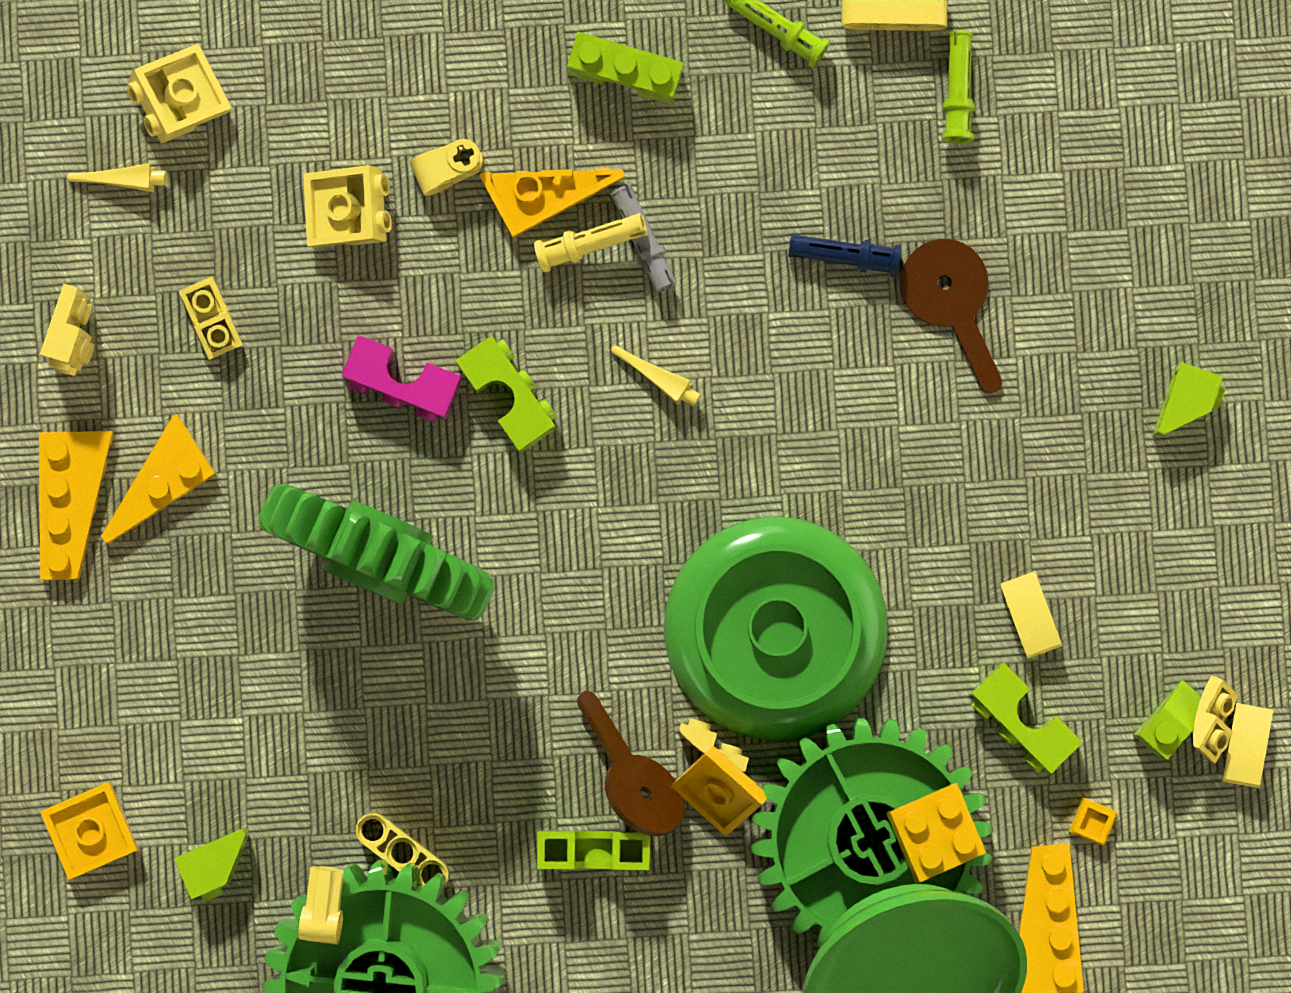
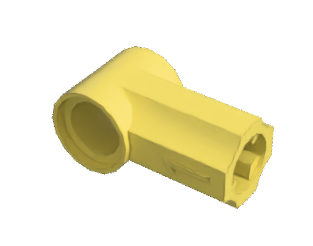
[298,866,344,945]

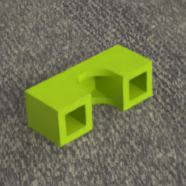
[567,31,683,105]
[455,335,557,454]
[969,663,1083,774]
[537,830,650,870]

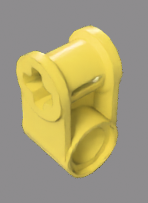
[409,139,483,196]

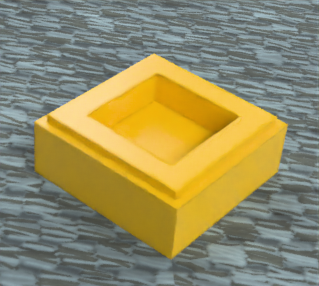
[1068,797,1118,846]

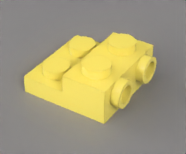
[127,44,232,144]
[303,165,392,248]
[40,284,94,376]

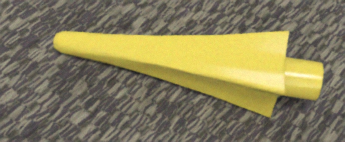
[67,163,168,193]
[611,346,701,407]

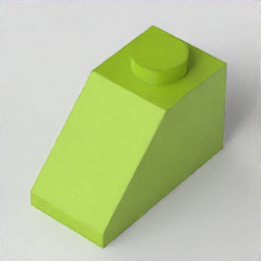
[1153,362,1225,437]
[1133,680,1201,760]
[174,828,250,903]

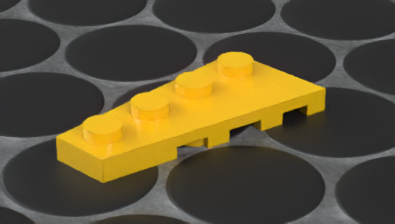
[39,431,114,580]
[1019,843,1084,993]

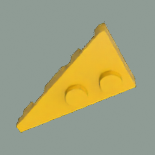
[479,168,626,238]
[101,414,217,545]

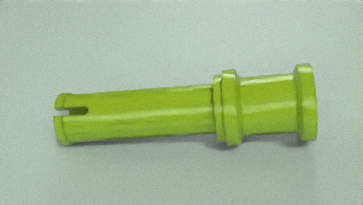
[725,0,831,69]
[941,30,975,144]

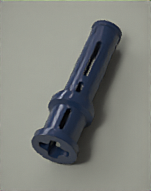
[788,233,901,277]

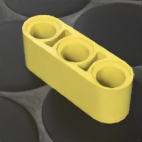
[841,0,947,31]
[356,813,450,885]

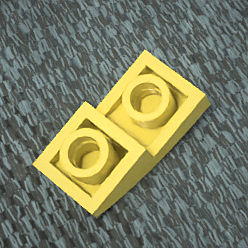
[179,276,243,360]
[1000,571,1063,659]
[1193,676,1239,764]
[1223,703,1273,788]
[678,719,749,773]

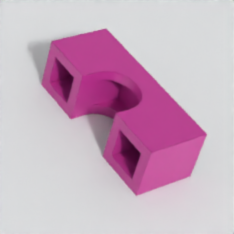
[341,335,463,423]

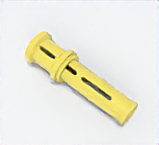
[534,213,648,273]

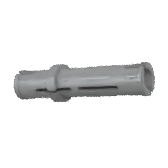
[610,184,677,293]

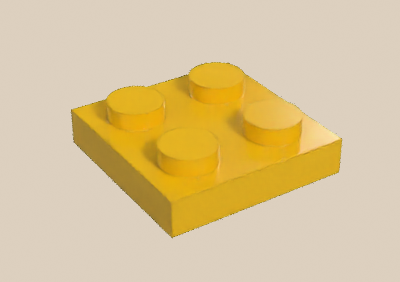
[671,746,767,836]
[40,782,139,880]
[886,783,986,883]

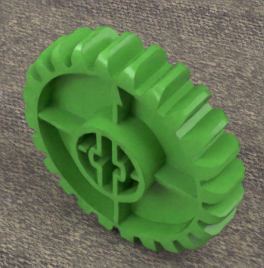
[258,484,495,621]
[751,718,993,948]
[262,860,506,993]

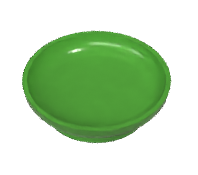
[664,516,888,741]
[803,884,1027,993]

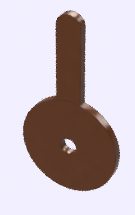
[900,239,1002,393]
[577,691,685,836]

